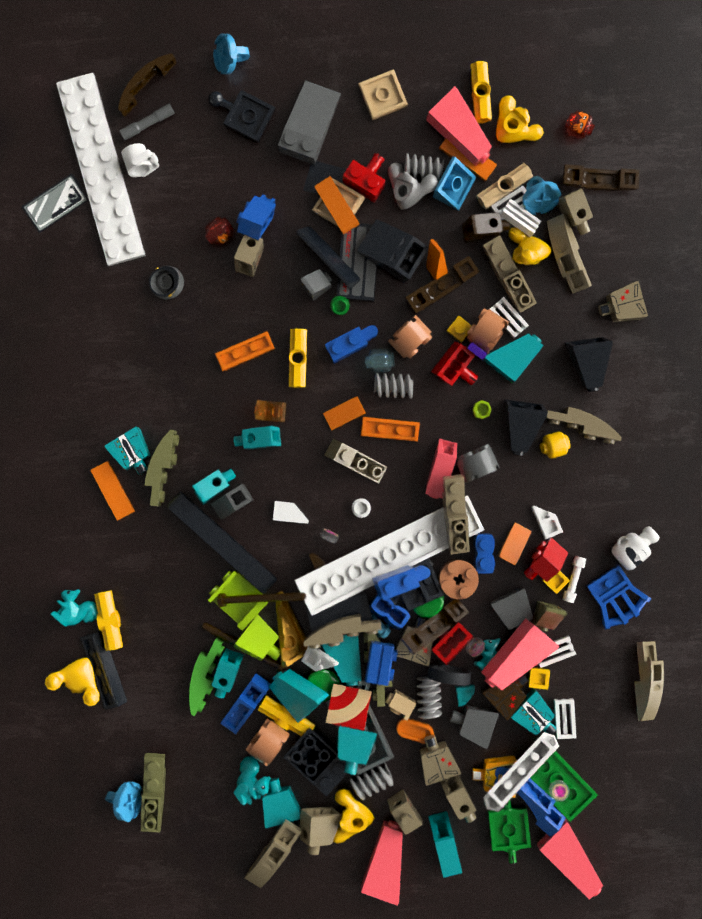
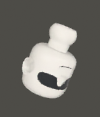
[612,526,659,570]

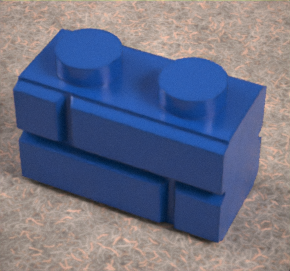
[365,641,398,686]

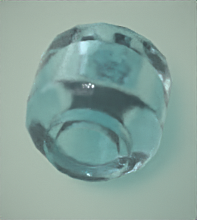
[366,348,395,374]

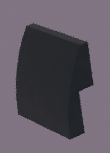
[399,559,444,612]

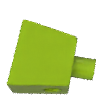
[234,614,281,661]

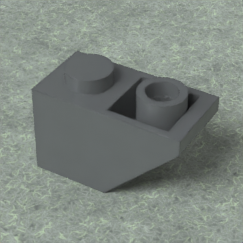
[211,484,254,520]

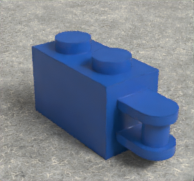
[236,194,276,240]
[325,325,378,363]
[372,565,430,600]

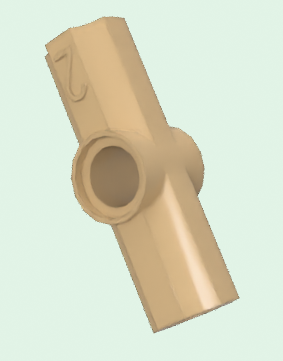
[476,163,533,210]

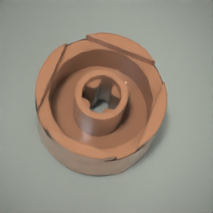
[467,308,509,354]
[388,315,432,358]
[438,559,478,599]
[245,718,290,766]

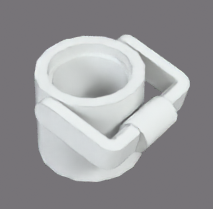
[121,143,159,177]

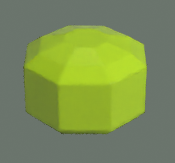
[472,400,492,420]

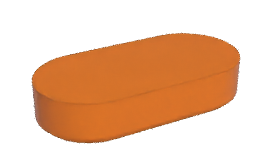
[396,718,434,744]

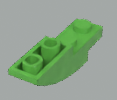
[189,637,225,716]

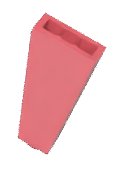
[426,87,492,166]
[481,618,559,690]
[537,819,603,900]
[361,820,403,906]

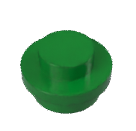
[330,296,349,315]

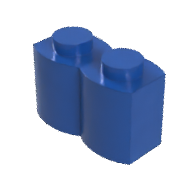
[473,533,495,574]
[369,595,410,630]

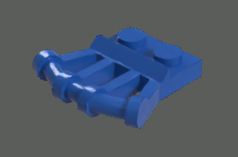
[586,565,651,630]

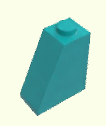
[483,334,544,383]
[321,635,362,686]
[269,669,329,723]
[429,811,462,878]

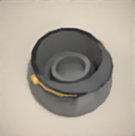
[149,266,184,300]

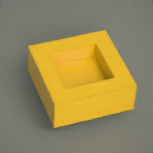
[447,316,472,343]
[542,571,570,594]
[528,667,550,690]

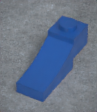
[220,674,271,734]
[517,778,566,837]

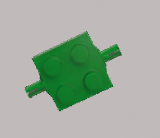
[488,800,531,864]

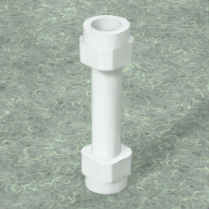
[562,556,586,603]

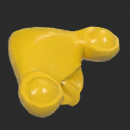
[496,95,544,143]
[508,227,552,265]
[45,658,100,706]
[333,789,375,844]

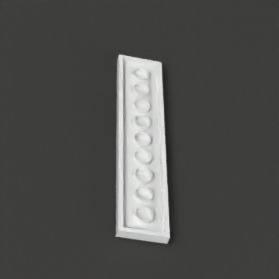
[56,72,145,266]
[295,495,484,615]

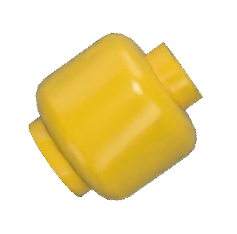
[540,431,570,459]

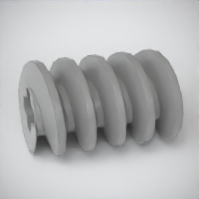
[403,153,444,183]
[374,373,413,399]
[416,676,442,719]
[350,762,393,800]

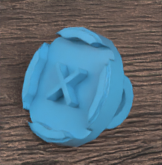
[213,34,250,74]
[522,176,561,215]
[105,781,143,822]

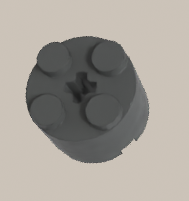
[455,444,500,484]

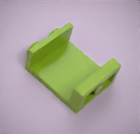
[208,570,268,631]

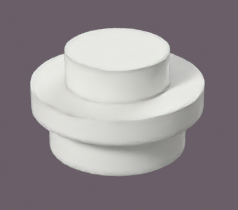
[352,498,371,518]

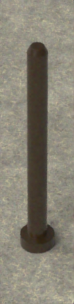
[217,592,307,607]
[202,623,284,673]

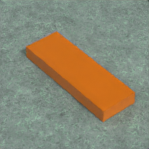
[439,139,497,182]
[314,176,360,234]
[215,331,275,371]
[361,417,420,442]
[90,461,135,521]

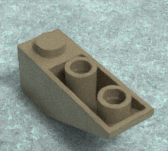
[324,439,387,484]

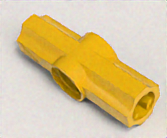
[470,61,492,124]
[289,329,307,388]
[94,590,123,651]
[258,695,315,736]

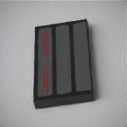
[336,223,377,302]

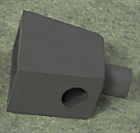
[489,587,533,630]
[450,705,499,749]

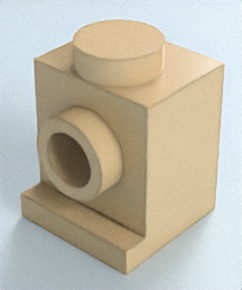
[385,689,416,721]

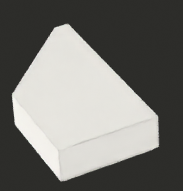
[273,501,309,524]
[531,506,563,539]
[302,646,339,671]

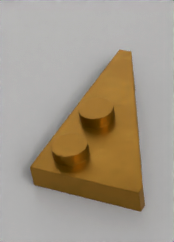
[276,591,308,668]

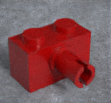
[342,153,386,203]
[431,341,478,386]
[524,537,568,582]
[432,622,473,665]

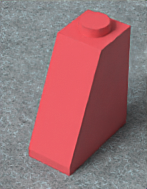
[425,438,458,499]

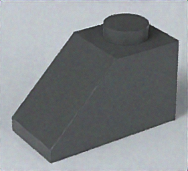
[301,269,332,301]

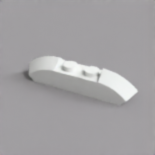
[484,732,559,812]

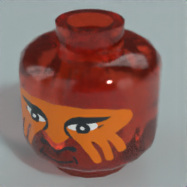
[565,110,595,139]
[205,217,234,246]

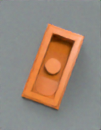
[426,239,448,280]
[323,396,366,431]
[497,522,532,565]

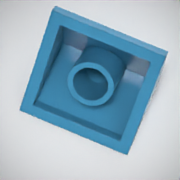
[433,156,476,210]

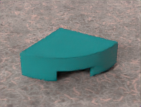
[455,684,475,707]

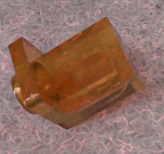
[255,400,286,422]

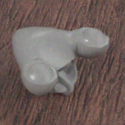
[388,162,438,210]

